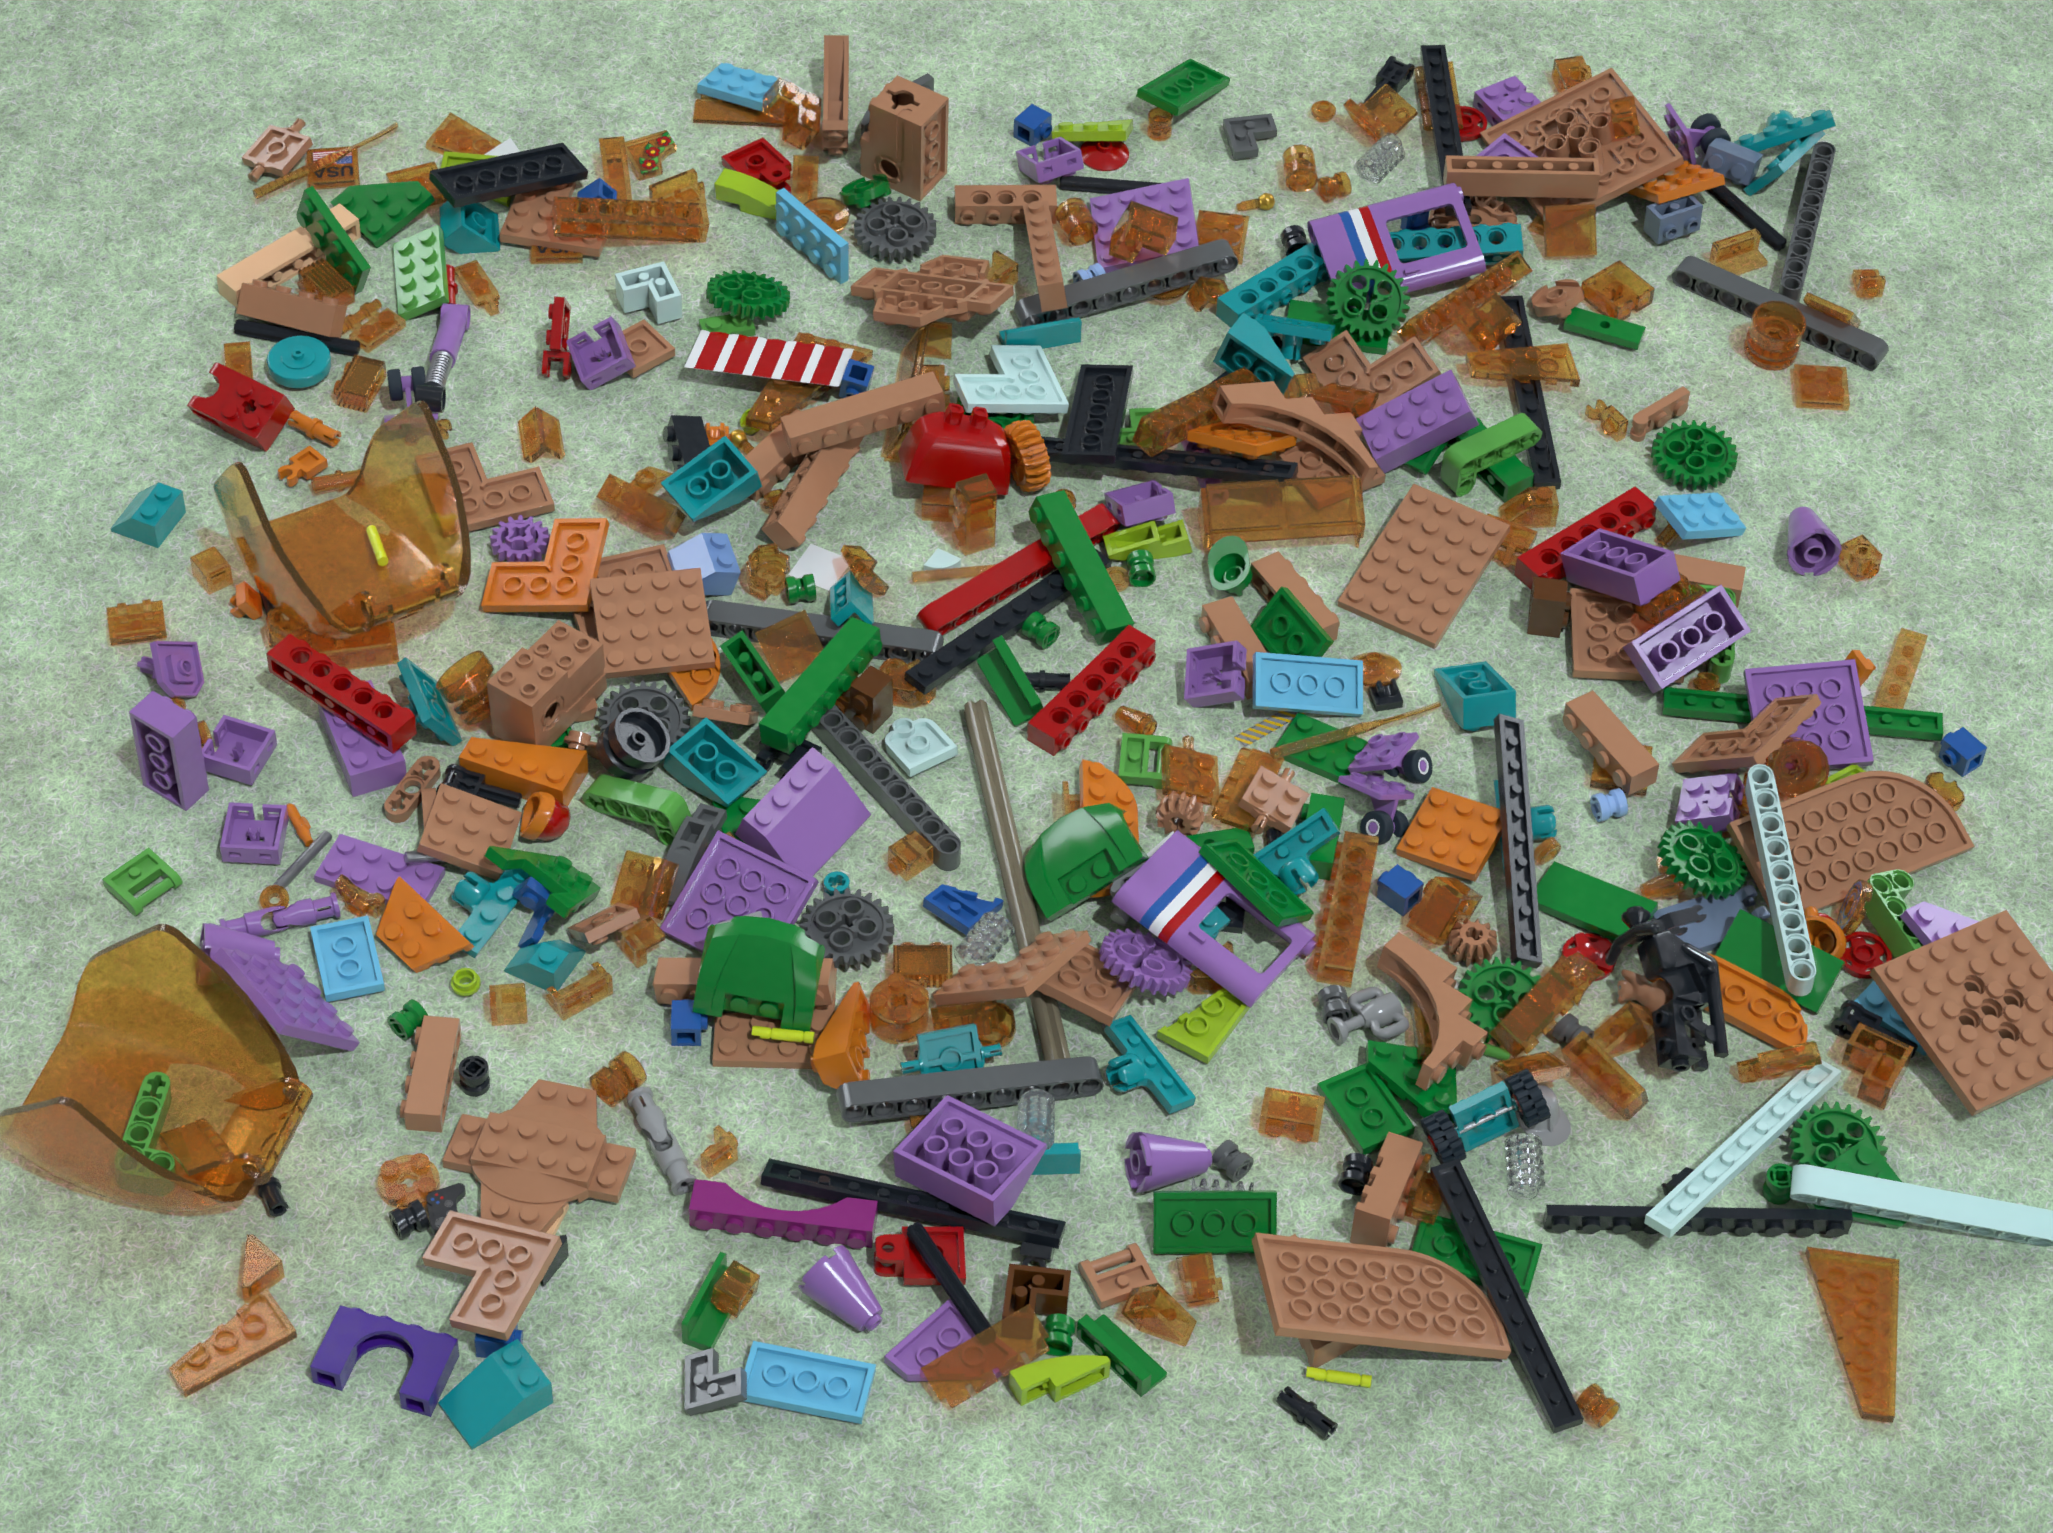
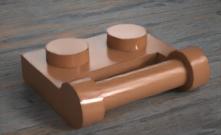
[1078,1243,1158,1309]

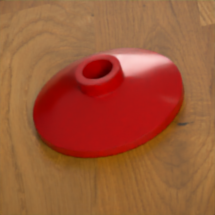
[1080,141,1129,171]

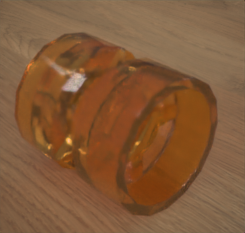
[1282,144,1318,192]
[1055,197,1099,246]
[589,1051,647,1107]

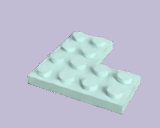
[953,345,1069,415]

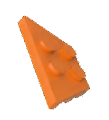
[376,876,474,973]

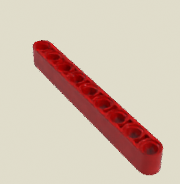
[916,503,1120,636]

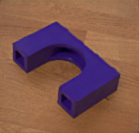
[310,1305,460,1417]

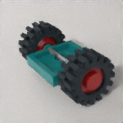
[1420,1068,1551,1164]

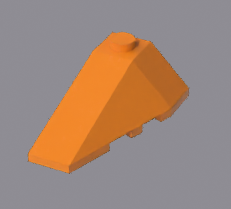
[810,982,870,1089]

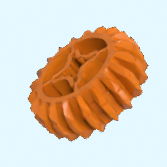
[1004,420,1051,492]

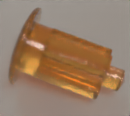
[1657,521,1679,548]

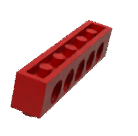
[1514,486,1657,589]
[1027,625,1156,756]
[266,634,417,754]

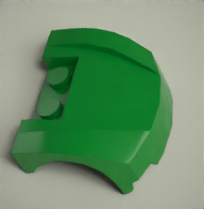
[1025,803,1149,921]
[692,916,825,1032]

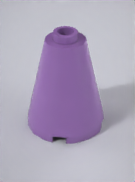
[1787,507,1842,576]
[198,923,280,982]
[1124,1132,1212,1193]
[798,1245,883,1332]

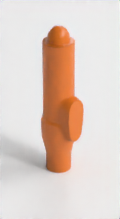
[287,803,313,847]

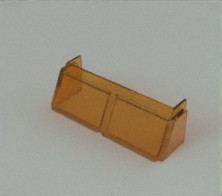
[880,321,952,463]
[1197,475,1365,553]

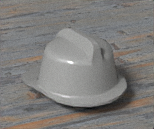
[1515,1085,1571,1146]

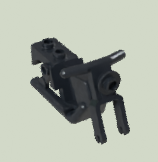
[1605,905,1729,1072]

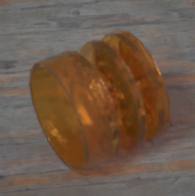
[1744,301,1806,371]
[436,650,496,725]
[1764,736,1830,798]

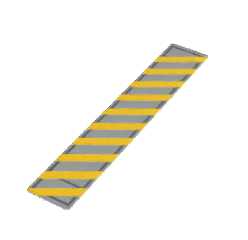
[1234,711,1306,748]

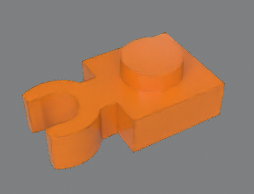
[278,446,328,487]

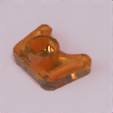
[627,466,673,510]
[335,874,385,918]

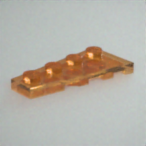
[426,112,501,155]
[1465,343,1580,387]
[169,1286,297,1397]

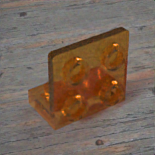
[1343,84,1418,147]
[611,850,679,920]

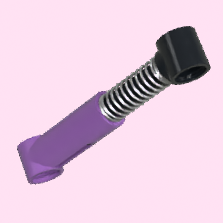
[415,303,471,413]

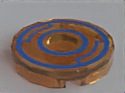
[1836,879,1873,936]

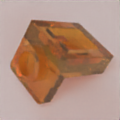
[1852,269,1886,298]
[1187,276,1229,312]
[700,1125,738,1179]

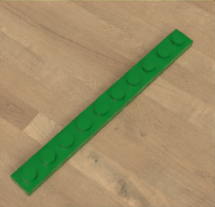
[1662,687,1944,741]

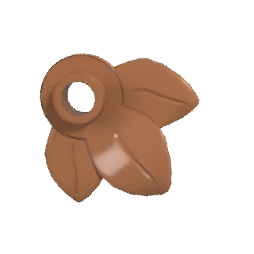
[564,730,599,760]

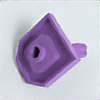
[137,641,204,698]

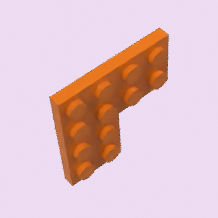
[481,518,609,612]

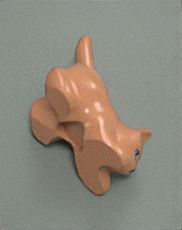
[1617,969,1673,1014]

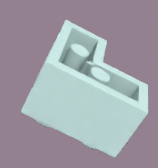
[615,261,682,324]

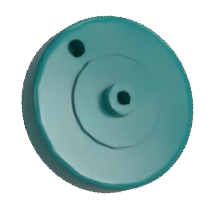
[267,336,331,388]

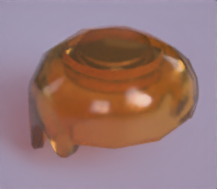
[1924,772,1965,812]
[971,1002,1016,1048]

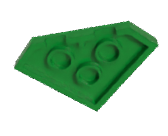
[330,181,435,248]
[1365,1040,1457,1123]
[1806,1137,1907,1229]

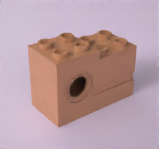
[859,75,949,202]
[487,620,607,746]

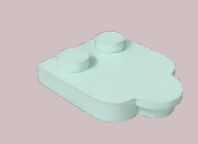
[885,718,958,777]

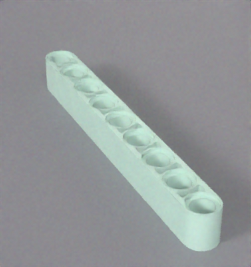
[1745,764,1816,996]
[1790,1164,2053,1246]

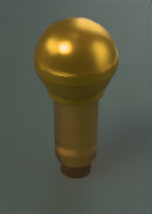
[1236,193,1275,211]
[729,429,754,455]

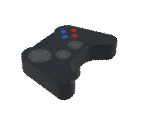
[426,1183,466,1235]

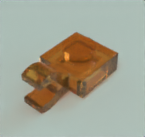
[1585,399,1629,442]

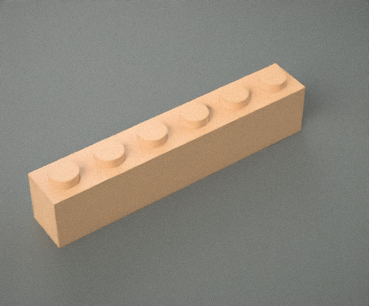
[216,204,361,308]

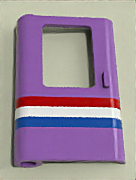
[1307,183,1486,309]
[1111,830,1317,1008]

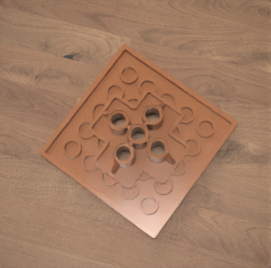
[1480,68,1684,230]
[1869,910,2053,1116]

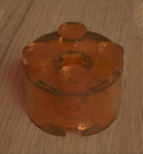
[869,973,929,1044]

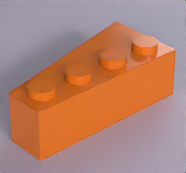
[459,737,588,807]

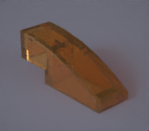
[599,136,633,211]

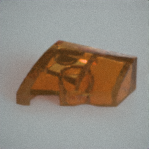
[841,545,890,595]

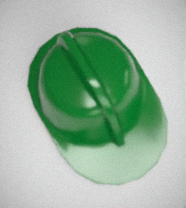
[1208,535,1253,596]

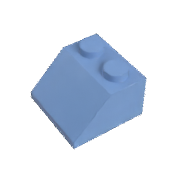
[667,533,741,596]

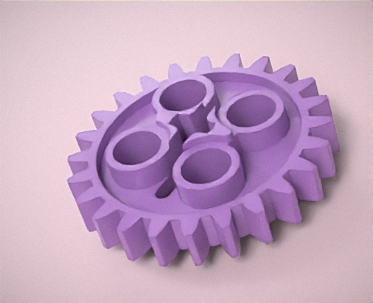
[1098,928,1193,996]

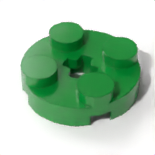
[840,174,892,208]

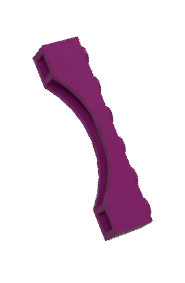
[689,1179,878,1249]

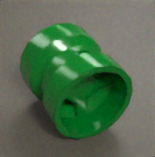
[1126,550,1156,587]
[785,574,817,604]
[1022,611,1060,649]
[387,999,428,1040]
[1762,1163,1793,1205]
[1041,1313,1076,1357]

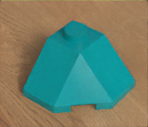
[504,939,586,994]

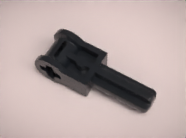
[1363,55,1415,112]
[436,764,522,809]
[1831,1000,1918,1059]

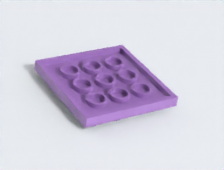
[1090,178,1199,273]
[1743,659,1874,774]
[660,830,819,953]
[214,947,360,1051]

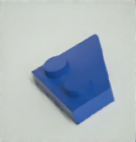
[923,884,1004,936]

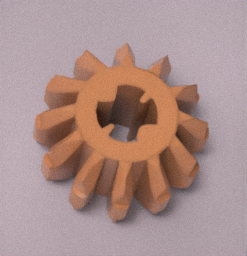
[1156,791,1205,836]
[1448,918,1498,967]

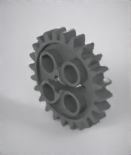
[854,197,937,262]
[598,680,691,747]
[800,888,894,971]

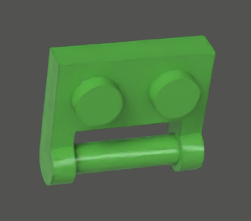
[1118,733,1173,790]
[102,847,183,916]

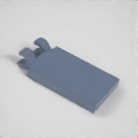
[1651,885,1771,953]

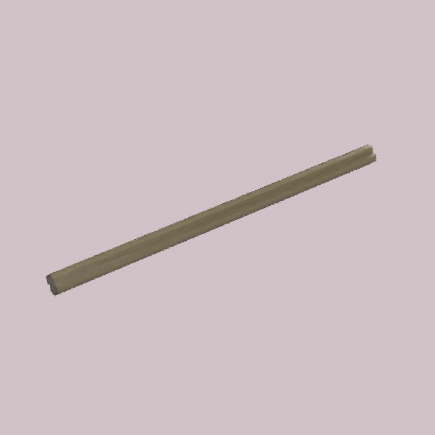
[964,699,1071,1061]

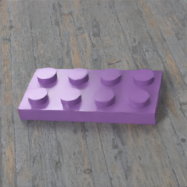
[314,834,445,905]

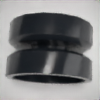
[596,708,671,781]

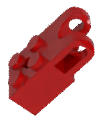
[187,362,295,452]

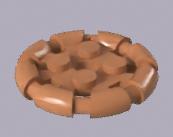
[1428,196,1518,248]

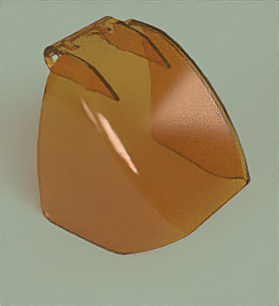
[213,401,471,641]
[0,924,313,1212]

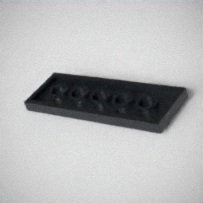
[429,143,588,208]
[1062,364,1134,465]

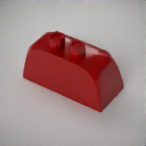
[898,403,1011,495]

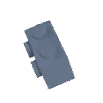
[1702,138,1763,186]
[1643,195,1703,244]

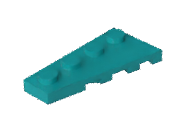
[1743,131,1825,196]

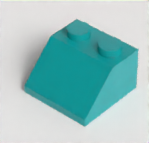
[439,201,500,254]
[110,482,186,548]

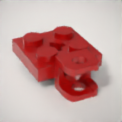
[721,137,792,193]
[542,296,573,379]
[874,1226,966,1285]

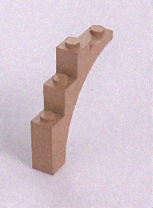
[822,35,849,155]
[1212,381,1378,487]
[1377,932,1488,1091]

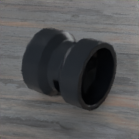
[1280,225,1309,256]
[458,1056,490,1097]
[1338,1153,1374,1196]
[388,1199,430,1240]

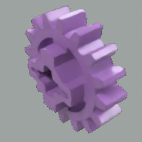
[490,515,550,562]

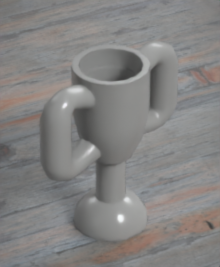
[1327,987,1409,1045]

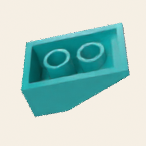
[1213,313,1295,396]
[661,435,762,522]
[1434,661,1516,731]
[663,717,767,807]
[438,1339,553,1450]

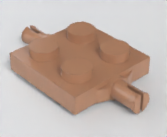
[241,118,313,182]
[1238,766,1310,834]

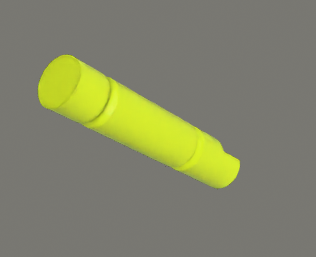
[366,525,388,566]
[752,1026,815,1044]
[1306,1366,1372,1388]

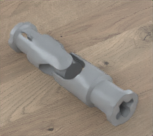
[627,1087,697,1195]

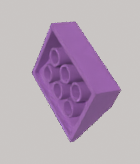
[735,747,871,877]
[893,1095,1047,1226]

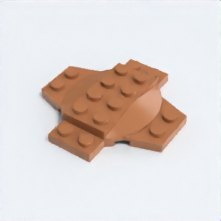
[851,255,1014,329]
[442,1079,637,1233]

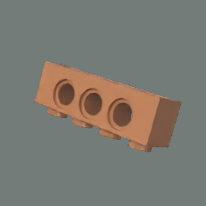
[954,185,1057,225]

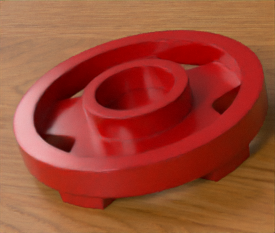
[1455,106,1487,142]
[1840,931,1892,979]
[1561,932,1616,981]

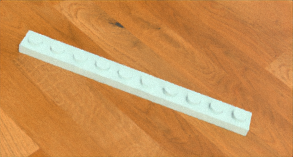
[1644,1057,1841,1238]

